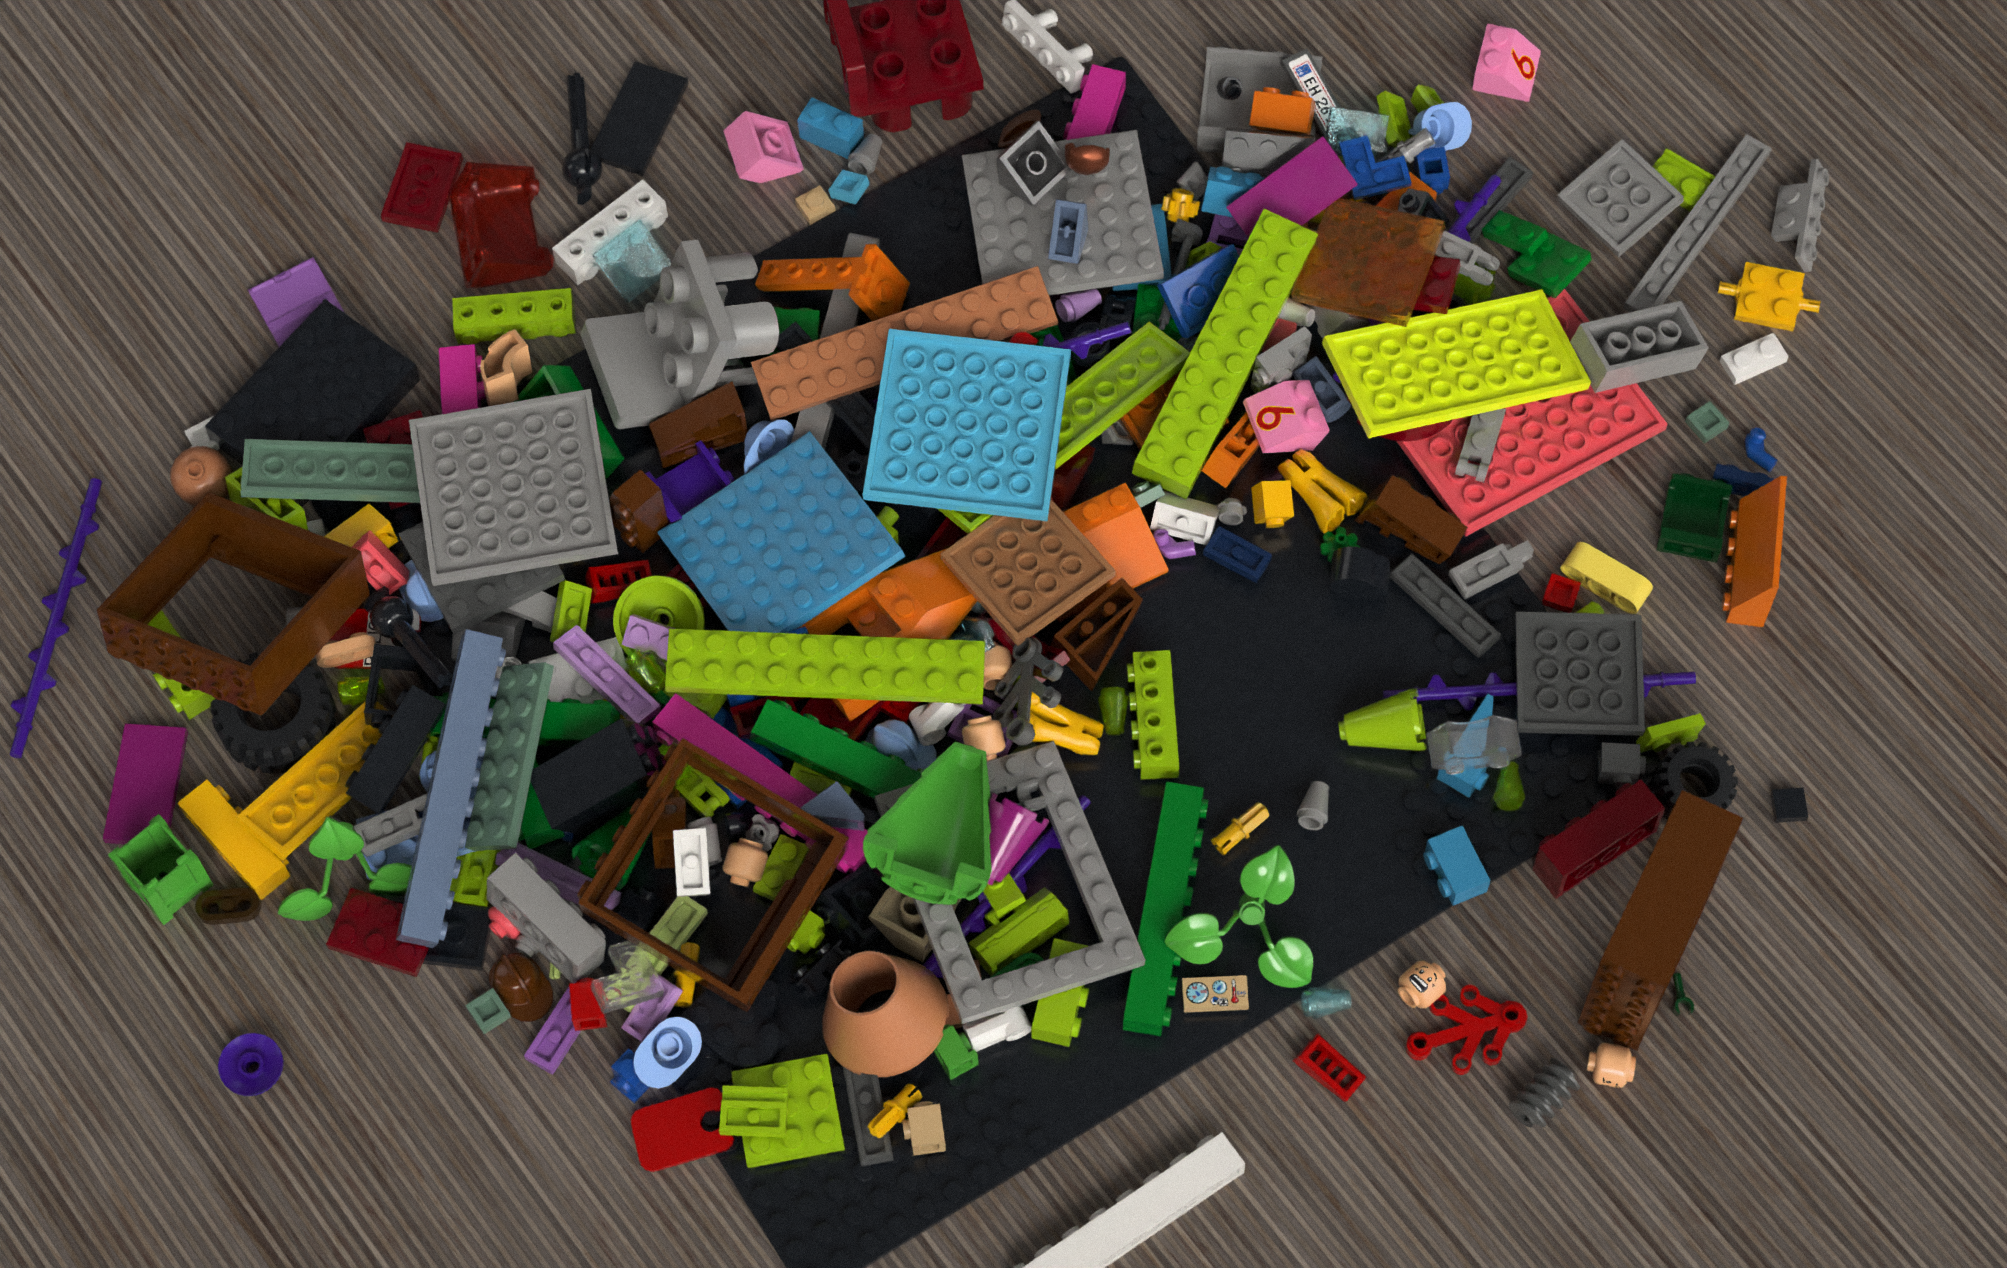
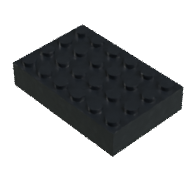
[205,299,420,507]

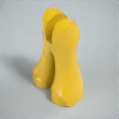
[1278,449,1368,534]
[1017,692,1104,755]

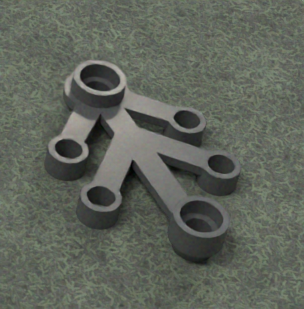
[992,637,1063,745]

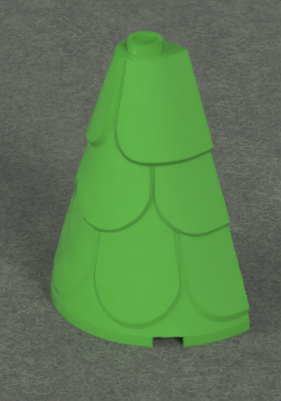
[863,741,992,905]

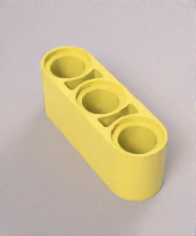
[1560,542,1653,614]

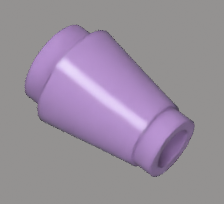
[1055,289,1102,322]

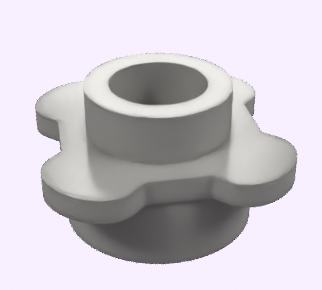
[745,814,779,851]

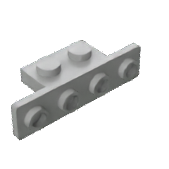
[1771,158,1829,272]

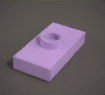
[621,973,683,1042]

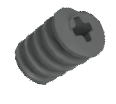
[1508,1057,1580,1128]

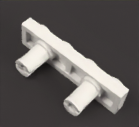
[1002,0,1093,93]

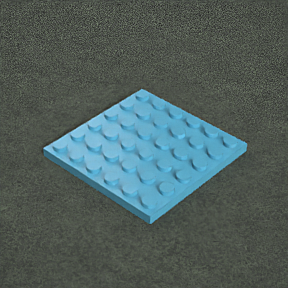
[863,329,1071,521]

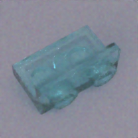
[1325,106,1389,156]

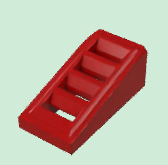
[585,560,652,604]
[1293,1034,1366,1102]

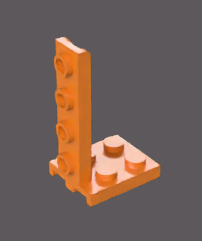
[755,244,910,321]

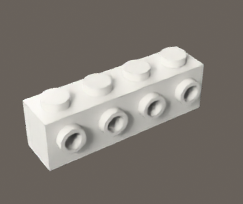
[552,180,668,285]

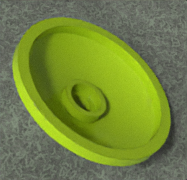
[613,575,705,668]

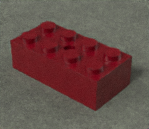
[1533,779,1665,899]

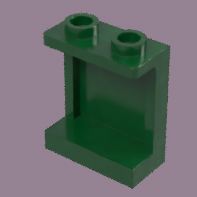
[1656,473,1733,563]

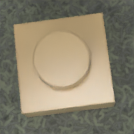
[795,185,836,225]

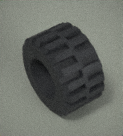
[1650,741,1738,820]

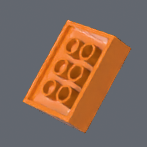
[1722,476,1787,627]
[1056,482,1168,624]

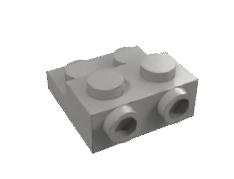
[1251,326,1312,394]

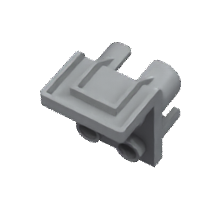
[580,240,779,429]

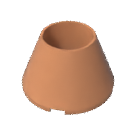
[822,951,949,1077]

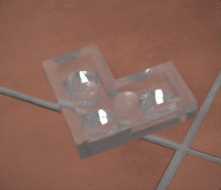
[590,941,664,1014]

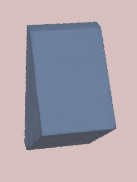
[1048,199,1088,264]
[801,781,865,831]

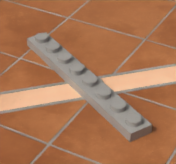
[1624,134,1772,312]

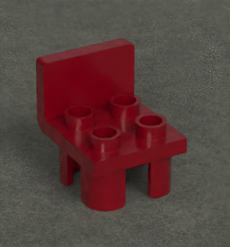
[822,0,984,132]

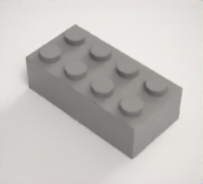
[1570,301,1709,393]
[487,852,606,983]

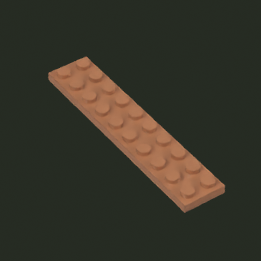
[751,266,1058,421]

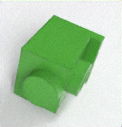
[934,1024,979,1080]

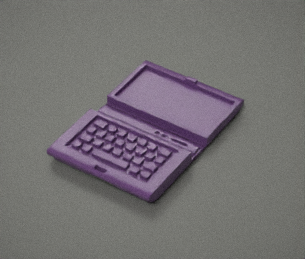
[248,257,345,347]

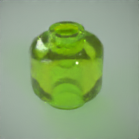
[624,649,666,696]

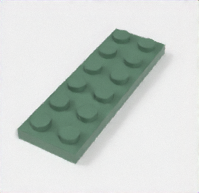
[241,439,420,503]
[465,662,554,851]

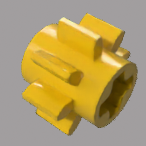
[1161,188,1200,222]

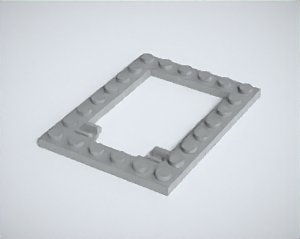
[875,741,1145,1024]

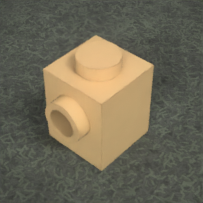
[902,1101,946,1155]

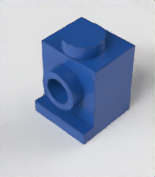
[1413,147,1450,195]
[610,1048,650,1104]

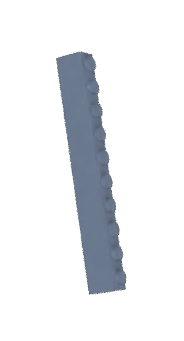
[396,629,506,948]

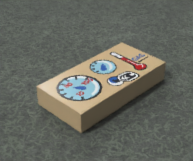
[1182,975,1249,1013]

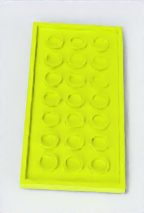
[1322,290,1591,438]

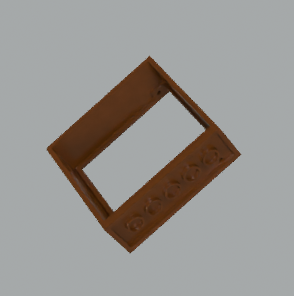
[97,493,370,716]
[577,738,849,1012]
[1578,790,1743,1051]

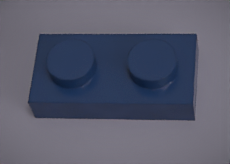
[1712,464,1774,497]
[1203,526,1272,583]

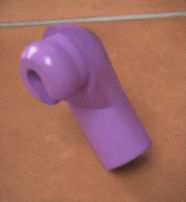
[1153,529,1196,559]

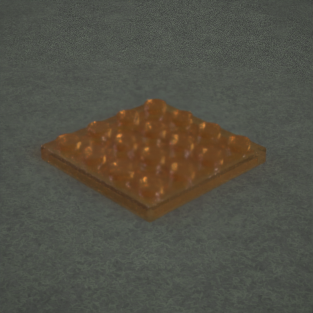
[1291,198,1445,327]

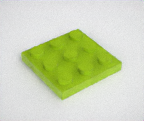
[731,1054,845,1168]

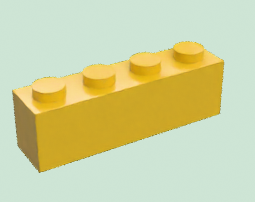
[177,779,291,900]

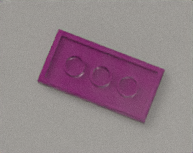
[1226,136,1358,238]
[103,723,188,844]

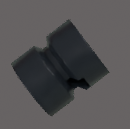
[1071,322,1110,374]

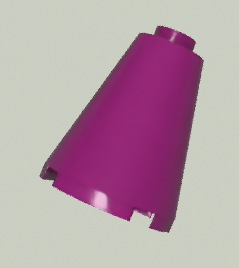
[987,792,1050,885]

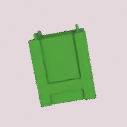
[108,814,214,925]

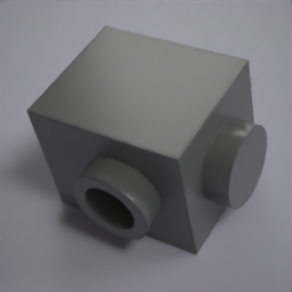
[1598,742,1646,788]

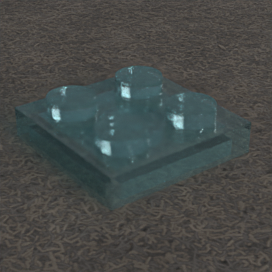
[592,219,671,303]

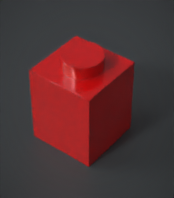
[569,978,607,1031]

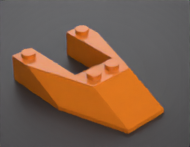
[797,548,977,722]

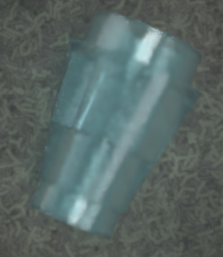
[1301,987,1351,1019]

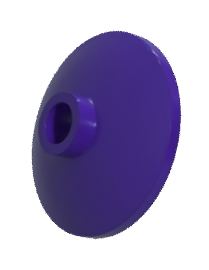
[218,1033,284,1096]

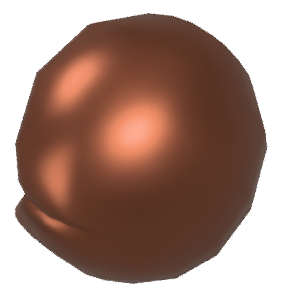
[1065,142,1110,175]

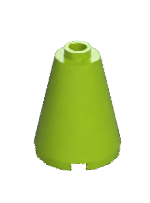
[1339,688,1427,751]

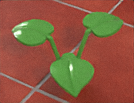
[277,817,412,921]
[1165,845,1313,988]

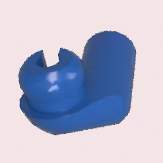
[1745,428,1778,472]

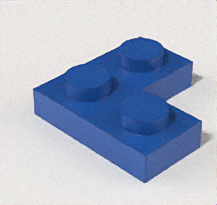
[1339,135,1412,201]

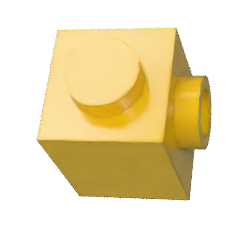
[1251,480,1294,528]

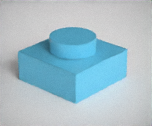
[828,170,870,205]

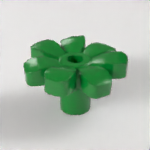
[1320,527,1360,563]

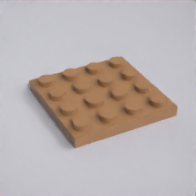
[940,499,1116,646]

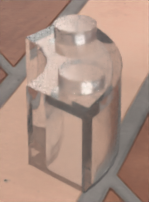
[1427,715,1522,775]

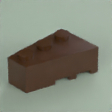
[649,381,748,468]
[609,470,669,553]
[1354,475,1468,564]
[1050,578,1143,691]

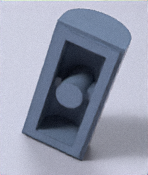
[1292,356,1351,422]

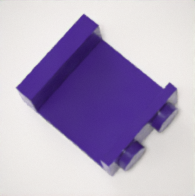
[645,440,735,524]

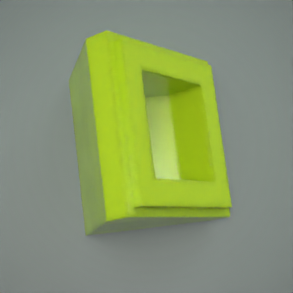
[1410,84,1444,113]

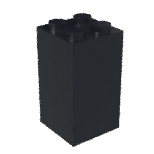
[530,718,666,835]

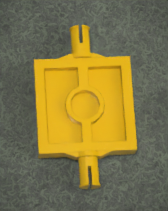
[1717,262,1821,331]

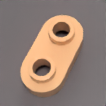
[316,632,376,668]

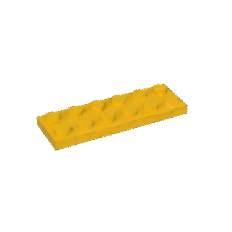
[237,701,387,860]

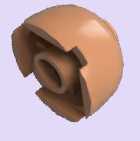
[170,446,233,506]

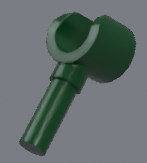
[1672,973,1694,1016]

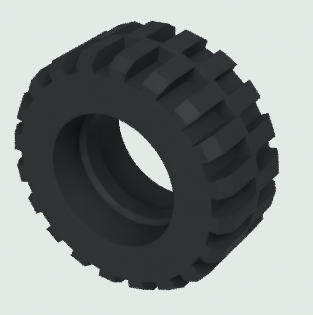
[210,651,336,774]

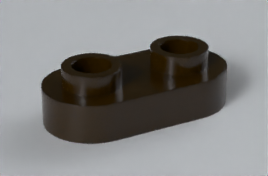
[195,888,261,925]

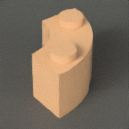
[480,329,533,406]

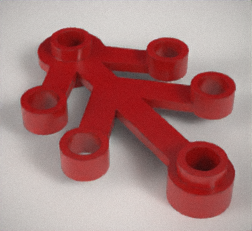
[1406,985,1527,1075]

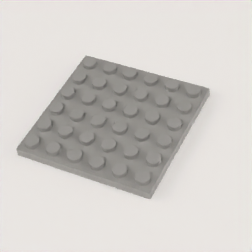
[962,130,1164,295]
[409,389,618,586]

